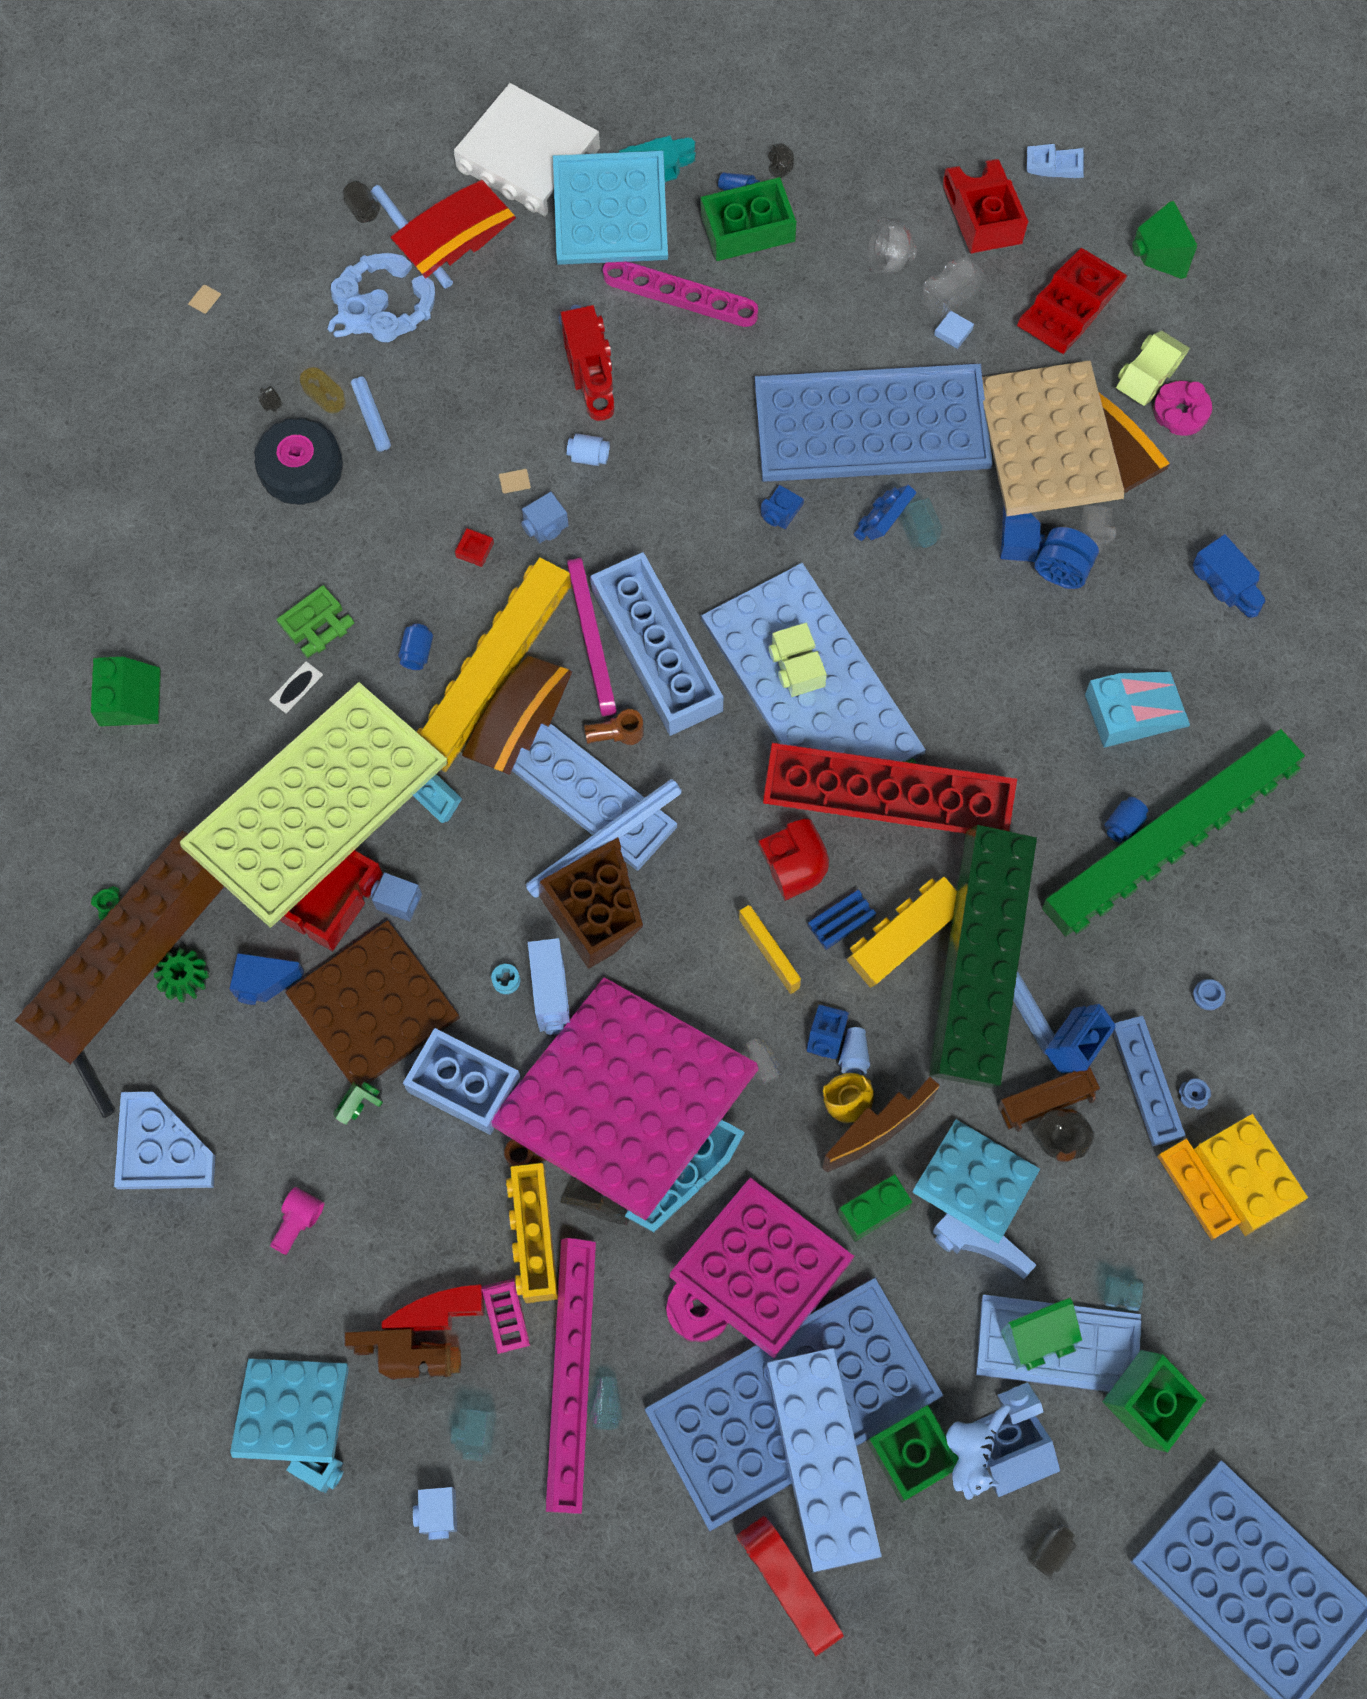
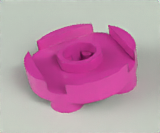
[1153,381,1212,436]
[666,1283,729,1342]

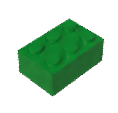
[701,177,797,262]

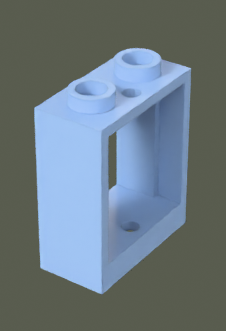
[528,938,570,1035]

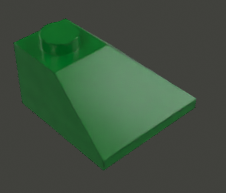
[1132,201,1197,279]

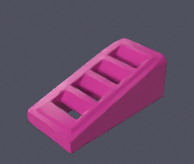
[482,1278,530,1354]

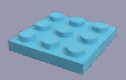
[913,1119,1040,1244]
[230,1358,348,1463]

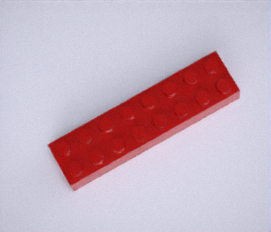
[763,743,1017,834]

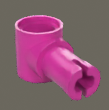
[270,1187,325,1255]

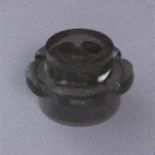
[258,385,283,413]

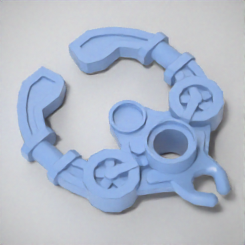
[327,253,435,342]

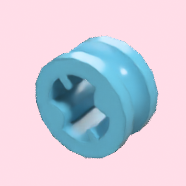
[491,964,520,994]

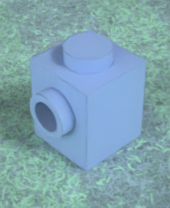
[413,1487,457,1540]

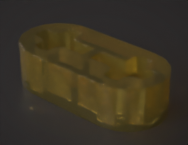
[300,367,346,413]

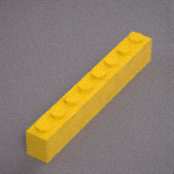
[416,557,571,772]

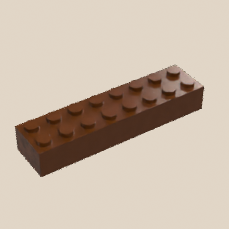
[15,830,225,1065]

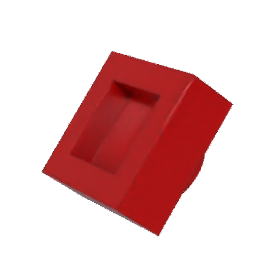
[455,528,494,567]

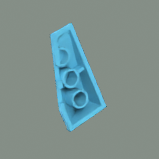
[625,1120,745,1232]

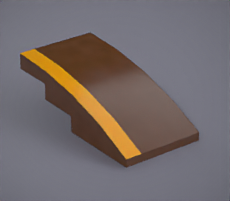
[1099,392,1170,493]
[462,656,573,775]
[822,1077,940,1173]

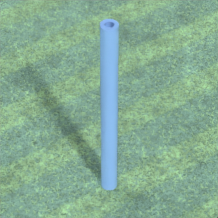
[371,185,453,289]

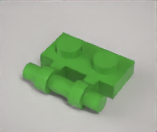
[276,585,355,658]

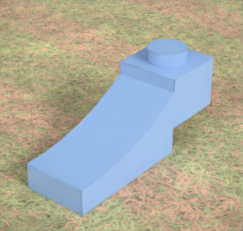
[933,1213,1036,1280]

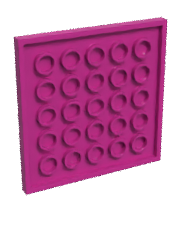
[491,977,759,1221]

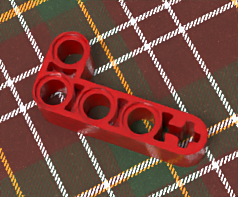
[736,1516,844,1657]

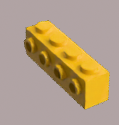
[846,877,957,988]
[506,1163,558,1303]

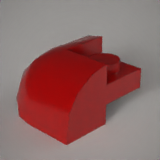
[758,819,829,901]

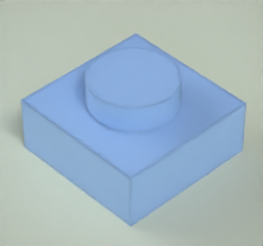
[997,1382,1043,1425]

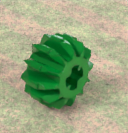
[154,948,209,1003]

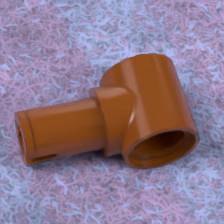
[584,709,644,745]

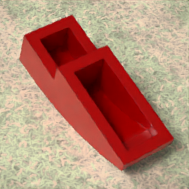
[382,1284,484,1331]

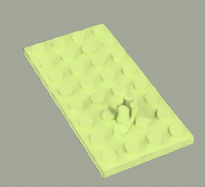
[180,682,447,928]

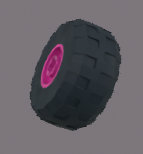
[254,418,343,505]

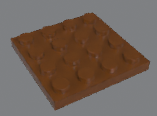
[285,920,460,1085]

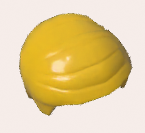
[823,1073,874,1123]

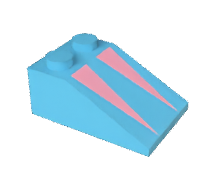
[1085,672,1190,748]

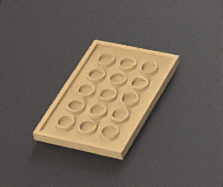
[982,361,1124,516]

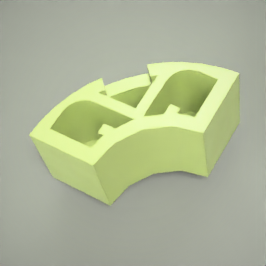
[1116,331,1190,406]

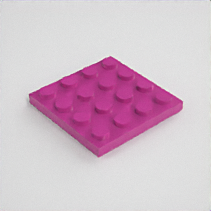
[669,1178,854,1359]

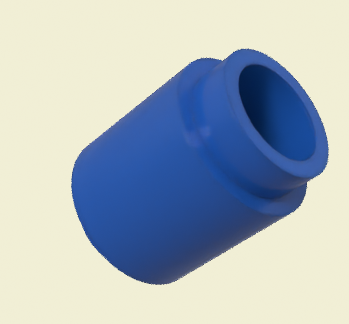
[398,624,433,670]
[1105,797,1148,843]

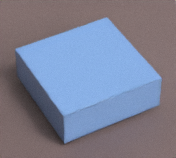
[934,310,974,349]

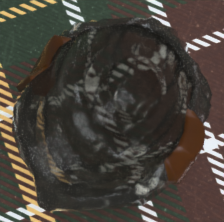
[1032,1108,1095,1162]

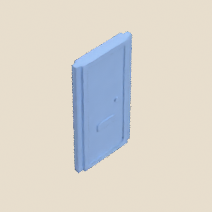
[976,1295,1141,1392]

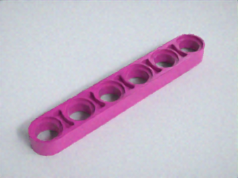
[603,262,758,327]
[567,557,616,717]

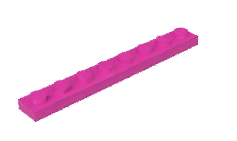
[546,1238,596,1514]

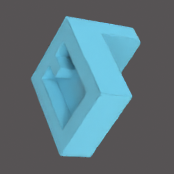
[286,1458,344,1493]

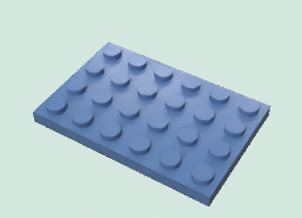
[1130,1460,1367,1699]

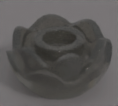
[768,143,794,178]

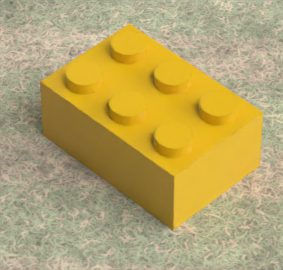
[1194,1114,1308,1236]

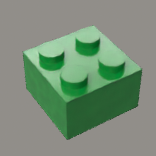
[1102,1350,1206,1453]
[867,1405,958,1503]

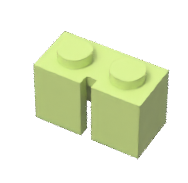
[768,622,827,697]

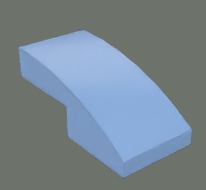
[1027,144,1084,178]

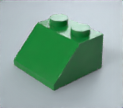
[91,657,161,726]
[1000,1297,1082,1371]

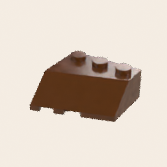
[539,837,643,969]

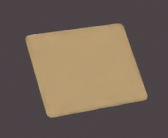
[188,285,221,314]
[499,469,531,493]

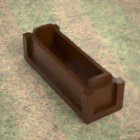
[998,1066,1100,1132]

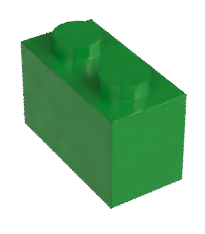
[838,1174,912,1242]

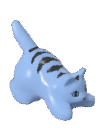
[946,1404,1010,1500]

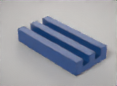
[808,890,876,950]

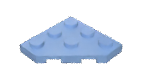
[114,1092,216,1190]

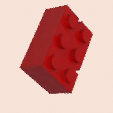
[280,850,383,952]

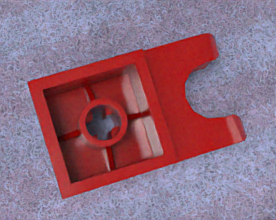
[943,159,1028,254]
[560,305,615,421]

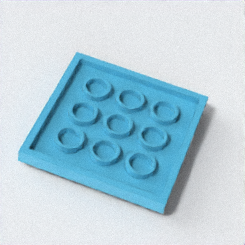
[553,151,668,265]

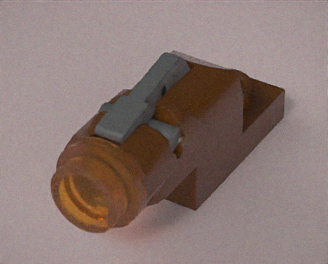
[345,1329,461,1388]

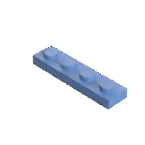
[1113,1016,1185,1147]

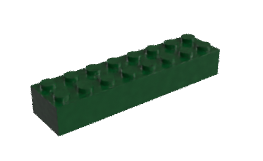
[929,825,1037,1088]

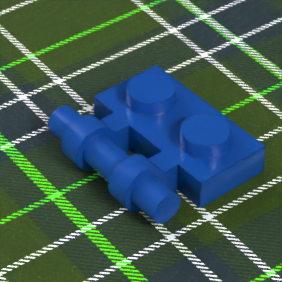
[854,485,917,541]

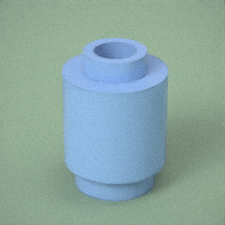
[567,433,610,466]

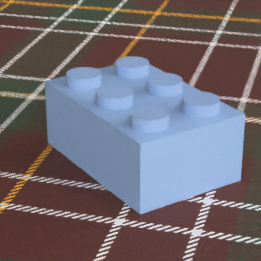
[403,1028,521,1135]

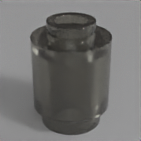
[343,181,380,223]
[1028,1523,1077,1577]

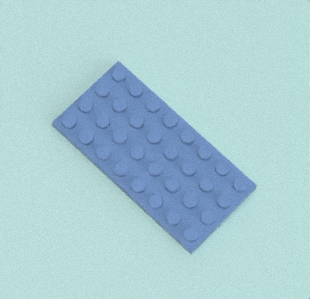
[755,364,992,482]
[644,1278,944,1532]

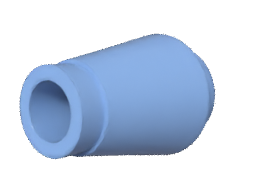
[839,1027,870,1076]

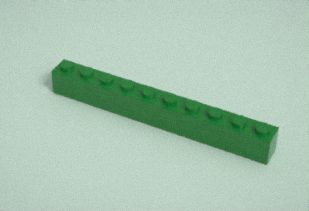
[1042,729,1305,937]

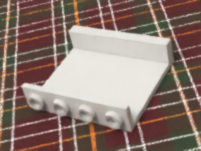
[454,83,600,216]

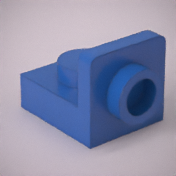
[761,485,804,529]
[807,1005,849,1059]

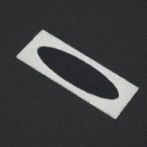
[269,661,323,714]

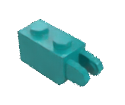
[619,135,696,182]

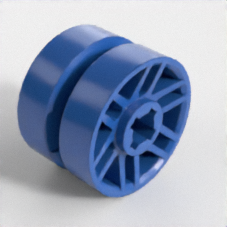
[1035,527,1099,589]

